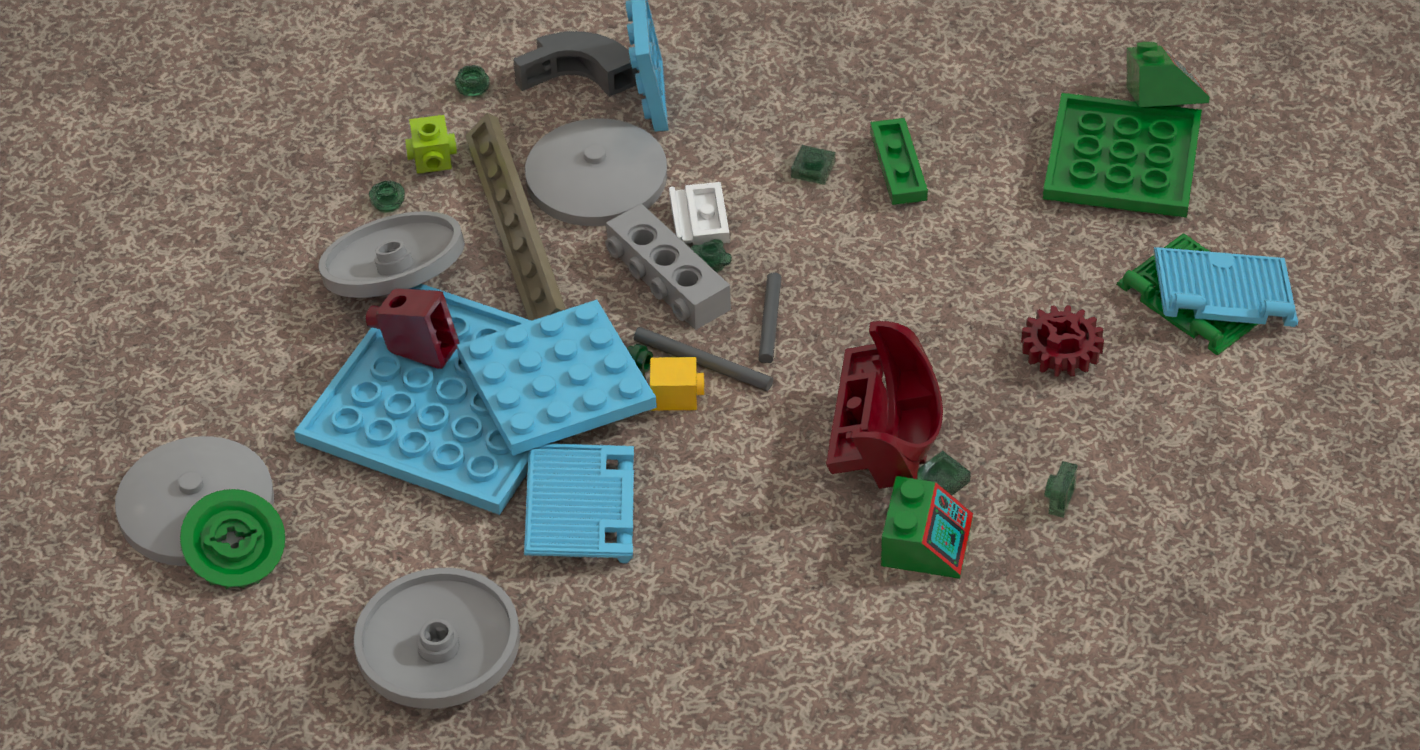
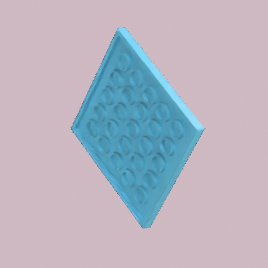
[294,284,531,515]

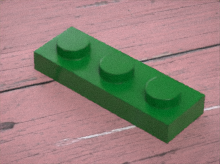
[870,118,928,205]

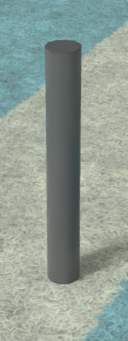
[758,272,781,363]

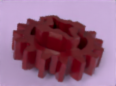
[1021,305,1104,377]

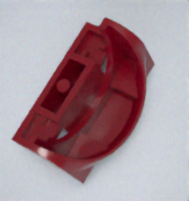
[826,321,943,489]

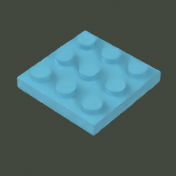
[625,0,668,132]

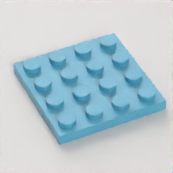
[457,300,657,456]

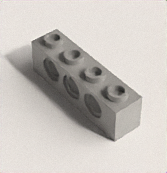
[605,203,731,330]

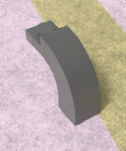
[513,31,638,97]

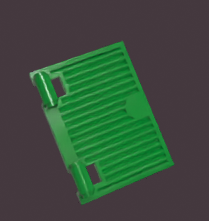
[1117,233,1269,355]

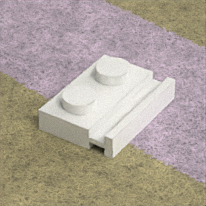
[669,182,730,246]

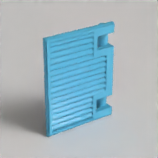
[1154,247,1298,327]
[524,444,634,563]

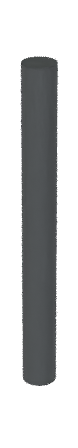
[634,327,773,391]

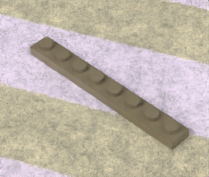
[465,112,566,321]

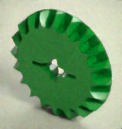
[180,489,285,589]

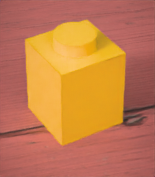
[650,357,705,411]

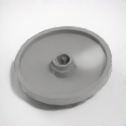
[525,118,667,226]
[318,211,465,298]
[115,436,274,566]
[354,568,520,709]

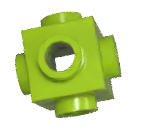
[405,115,457,174]

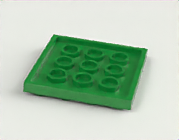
[1043,93,1202,218]

